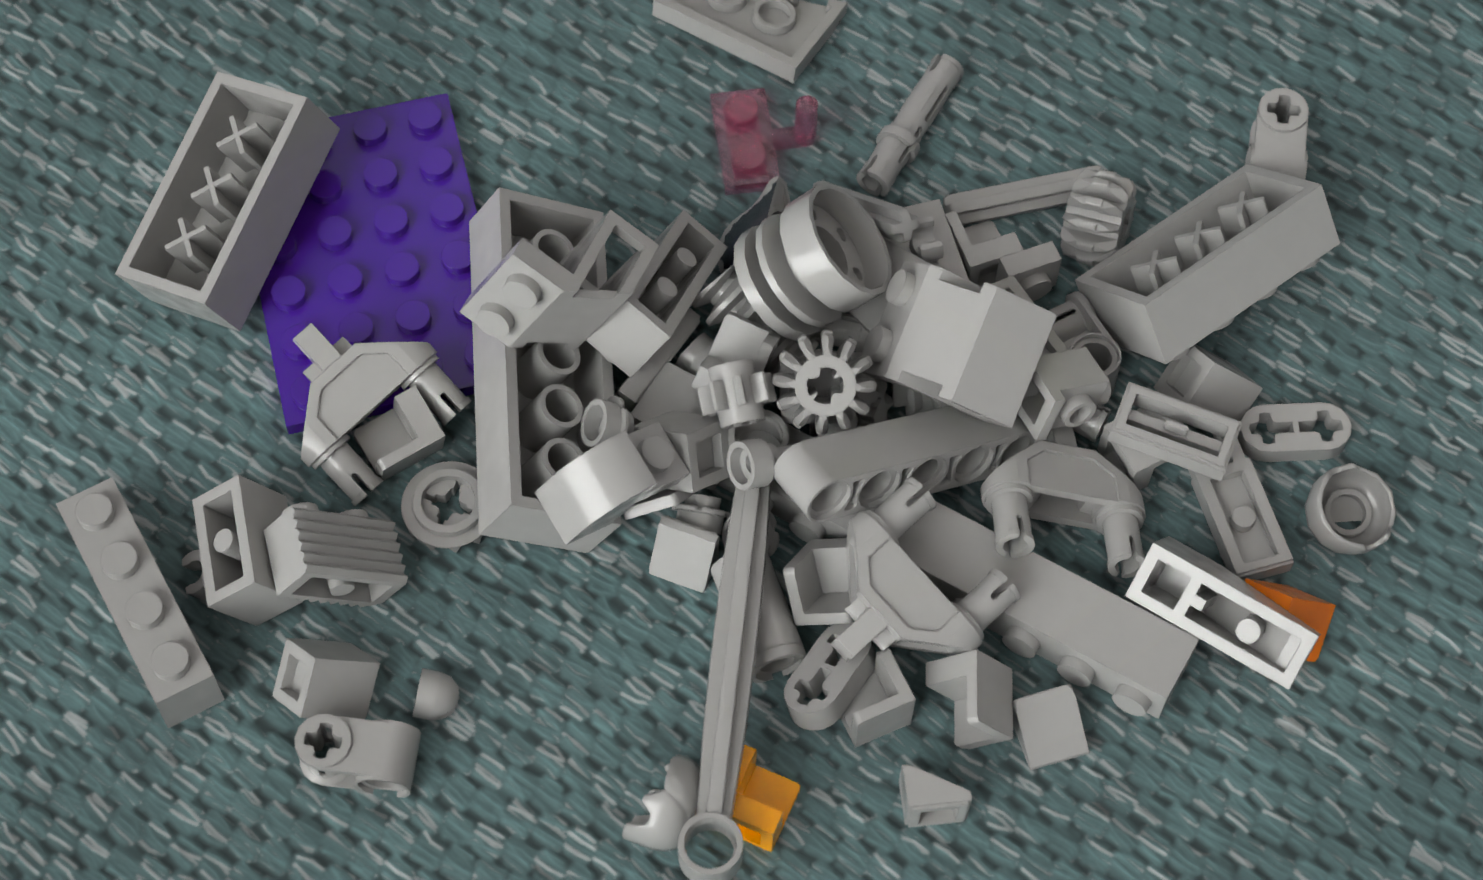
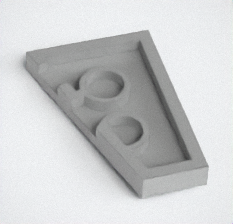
[652,0,848,84]

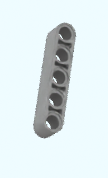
[774,406,1038,523]

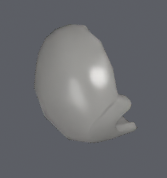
[1304,463,1396,555]
[622,754,700,852]

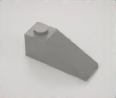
[1125,536,1321,690]

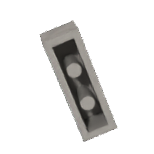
[586,210,727,378]

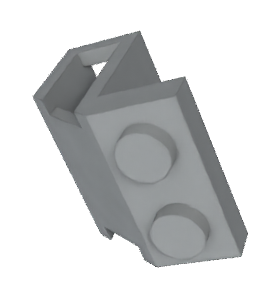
[460,209,659,349]
[862,261,1057,428]

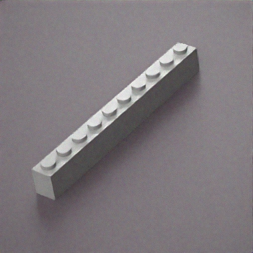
[631,361,1199,719]

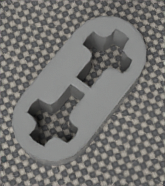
[1237,402,1352,462]
[784,622,876,731]

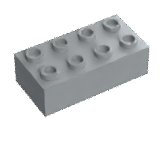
[115,71,340,332]
[1075,164,1340,364]

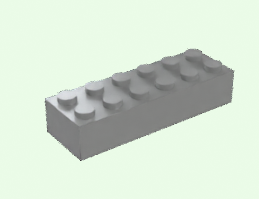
[469,187,622,553]

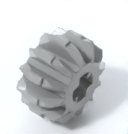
[1060,169,1137,266]
[772,330,877,435]

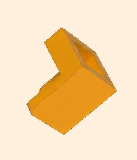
[732,745,800,852]

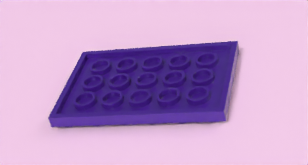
[259,93,477,434]

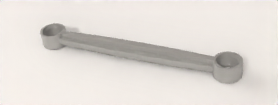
[678,409,789,880]

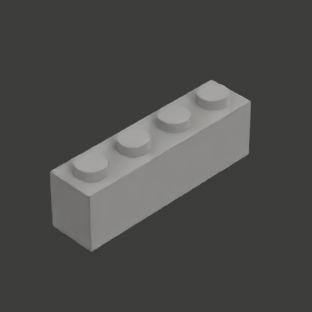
[56,477,225,728]

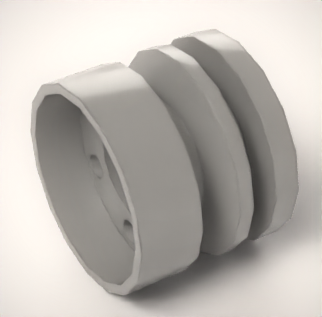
[733,183,891,341]

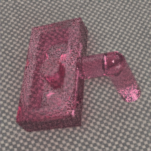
[710,88,818,195]

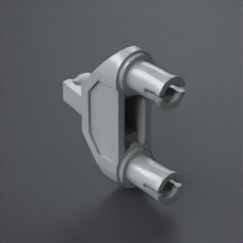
[293,323,472,506]
[980,426,1146,578]
[830,477,1021,662]

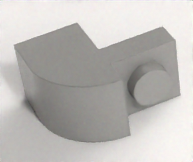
[534,421,690,545]

